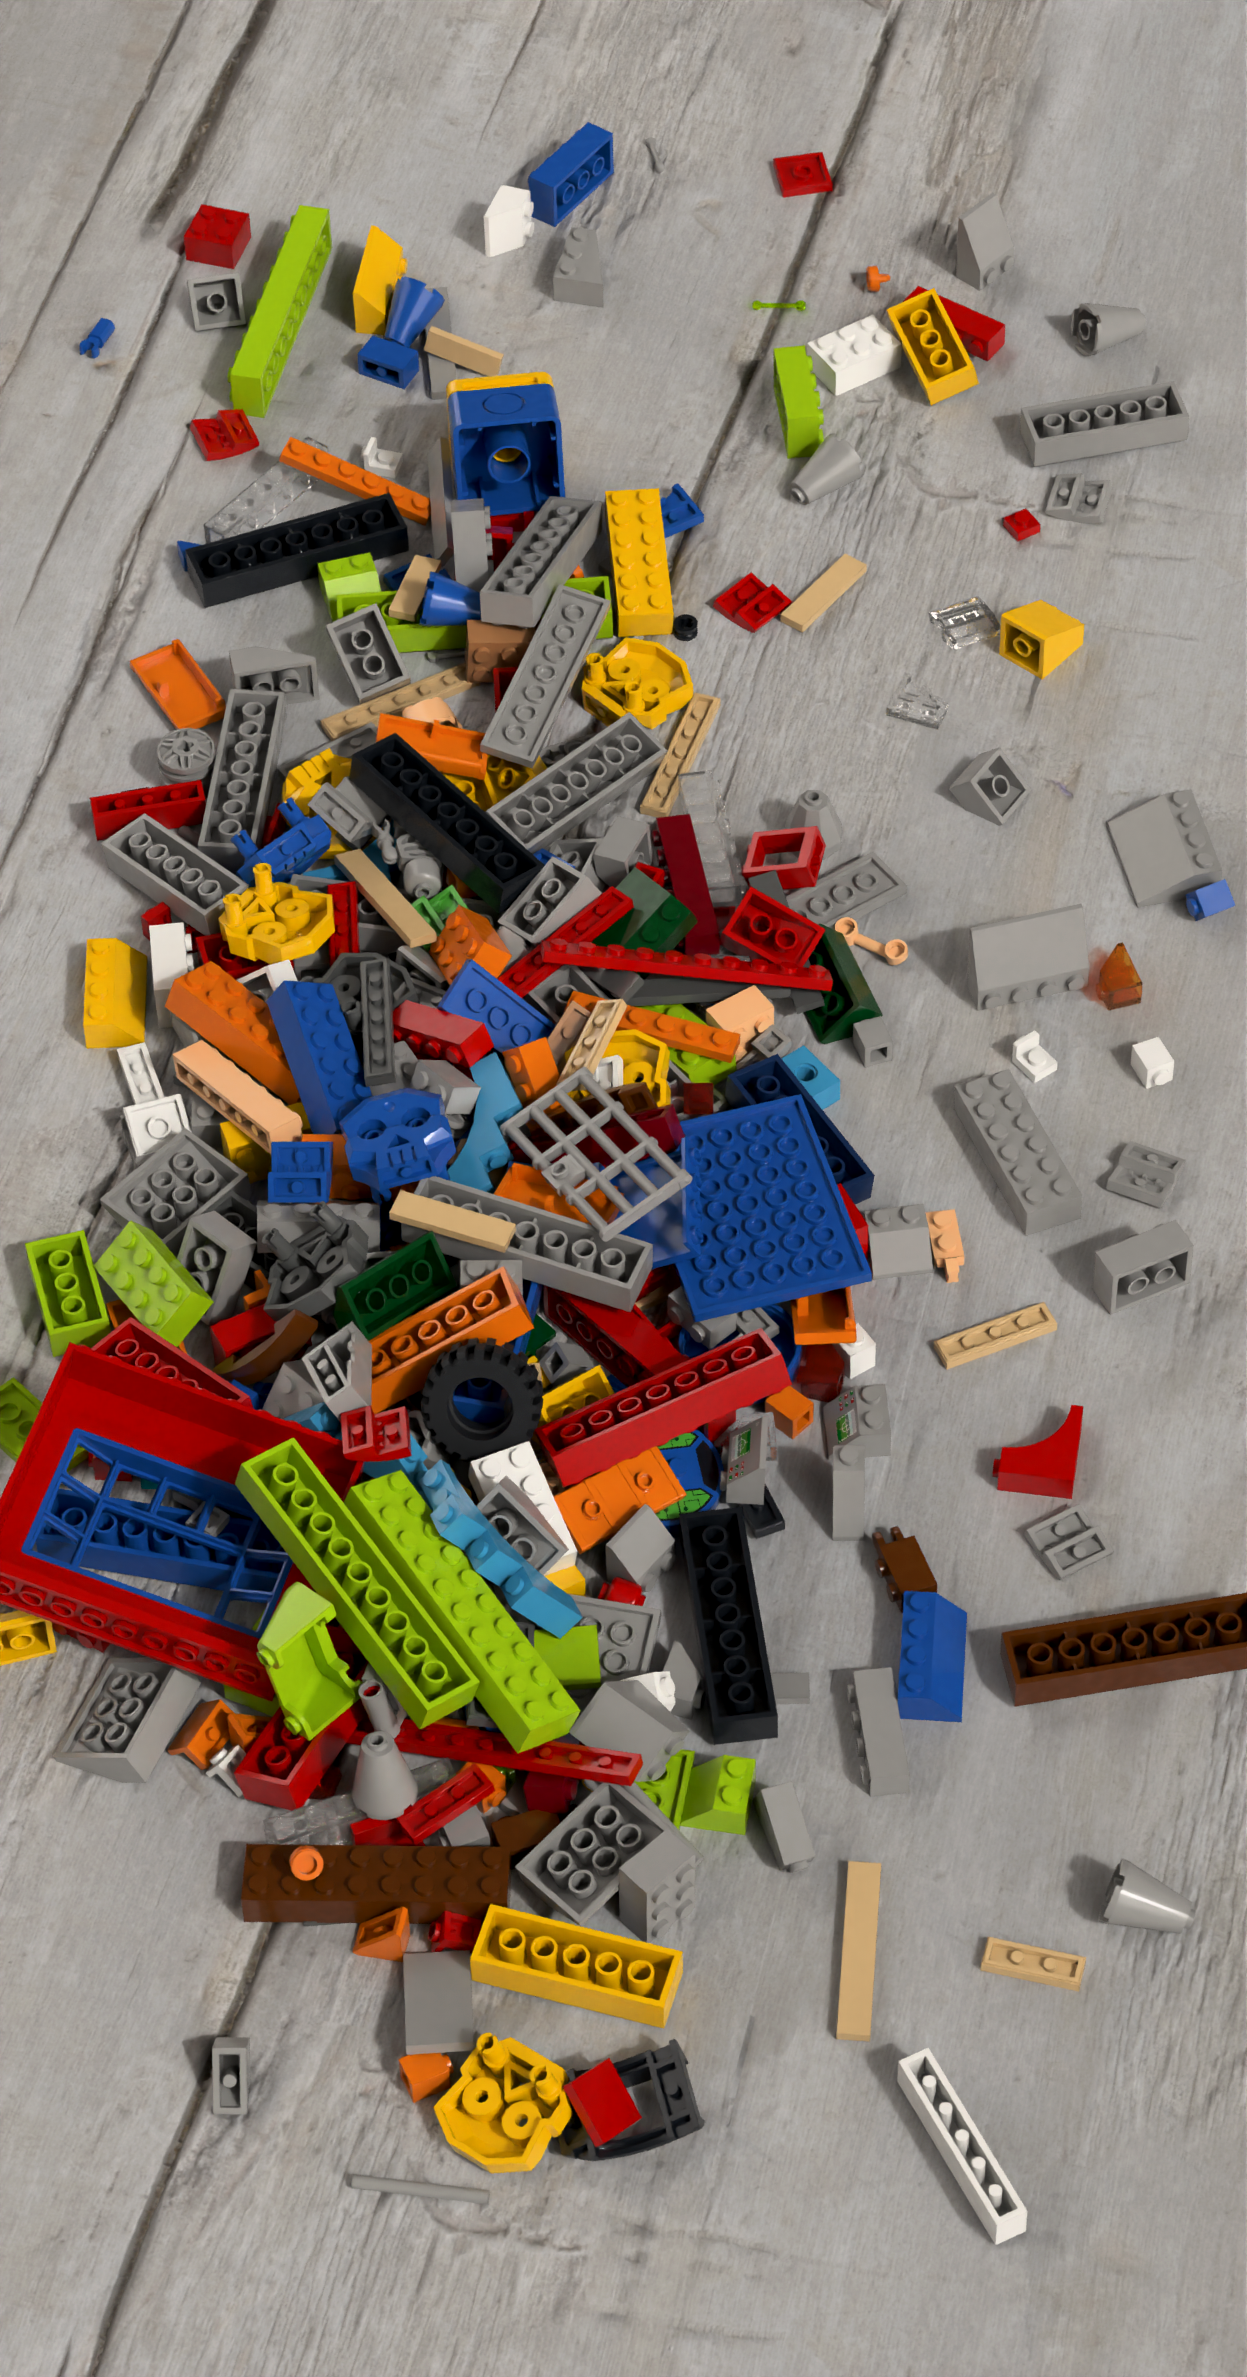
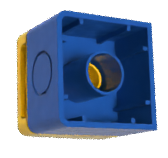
[446,372,565,516]

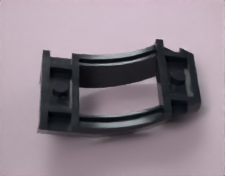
[557,2039,705,2161]

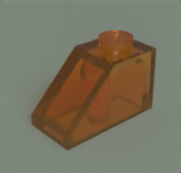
[1096,942,1143,1011]

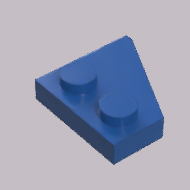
[660,483,704,538]

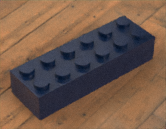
[725,1054,875,1204]

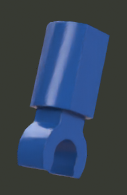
[79,318,115,358]

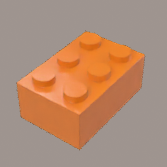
[429,905,512,985]

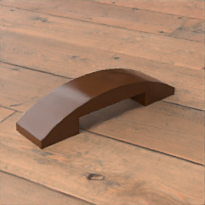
[547,1082,658,1130]
[212,1309,318,1385]

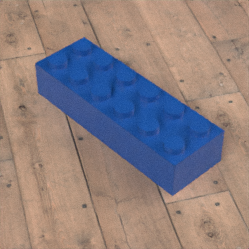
[266,981,373,1135]

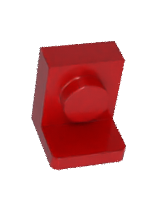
[428,1911,482,1954]

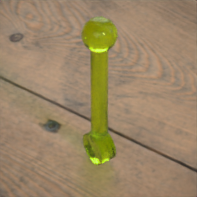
[752,300,806,311]

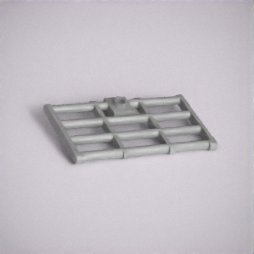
[500,1067,693,1242]

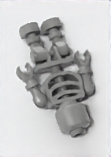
[372,819,442,899]

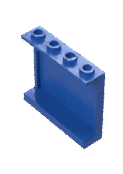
[588,1138,703,1269]

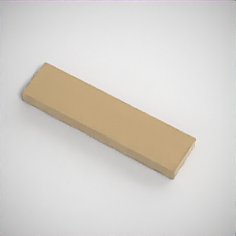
[781,554,867,633]
[556,999,627,1091]
[389,1190,516,1253]
[933,1302,1057,1370]

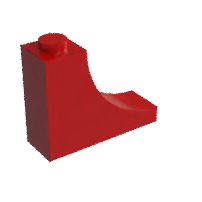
[992,1405,1084,1499]

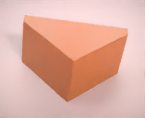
[227,1713,272,1754]
[352,1906,410,1962]

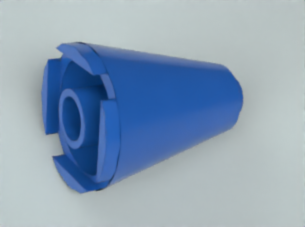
[384,277,445,348]
[419,571,481,626]

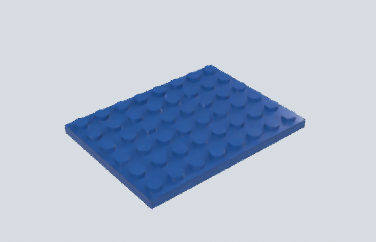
[636,1094,872,1322]

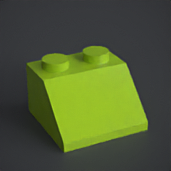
[317,552,381,622]
[681,1755,756,1835]

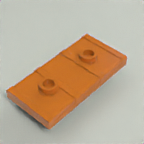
[129,639,226,730]
[375,713,488,780]
[494,1163,624,1225]
[790,1286,857,1345]
[553,1446,686,1554]

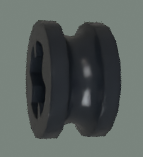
[673,614,698,641]

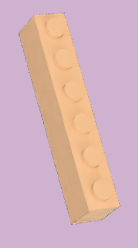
[172,1040,303,1154]

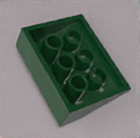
[592,867,698,1000]

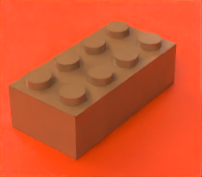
[465,619,576,683]

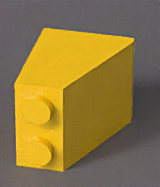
[999,600,1084,680]

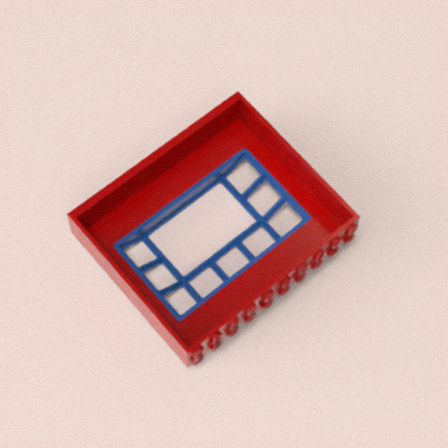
[0,1342,365,1702]

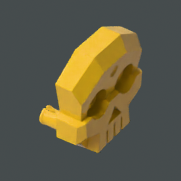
[581,637,693,729]
[280,748,389,859]
[218,863,335,965]
[564,1029,671,1107]
[433,2033,573,2174]

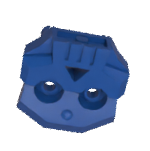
[230,797,331,888]
[339,1087,456,1204]

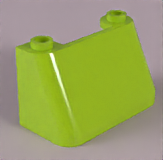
[257,1582,363,1741]

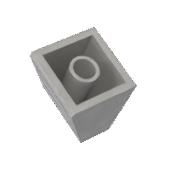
[569,1680,690,1782]

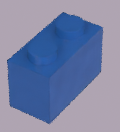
[357,335,419,389]

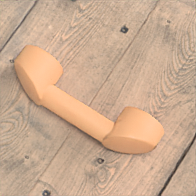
[835,917,908,965]

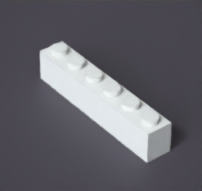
[897,2048,1027,2245]

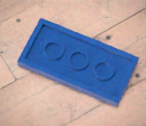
[437,959,555,1061]

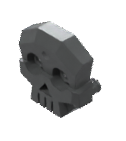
[299,953,420,1048]
[262,1201,369,1321]

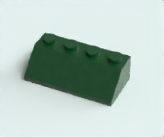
[806,924,883,1044]
[333,1231,457,1341]

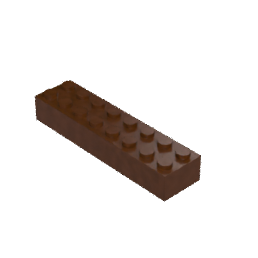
[1000,1593,1247,1707]
[241,1844,512,1925]

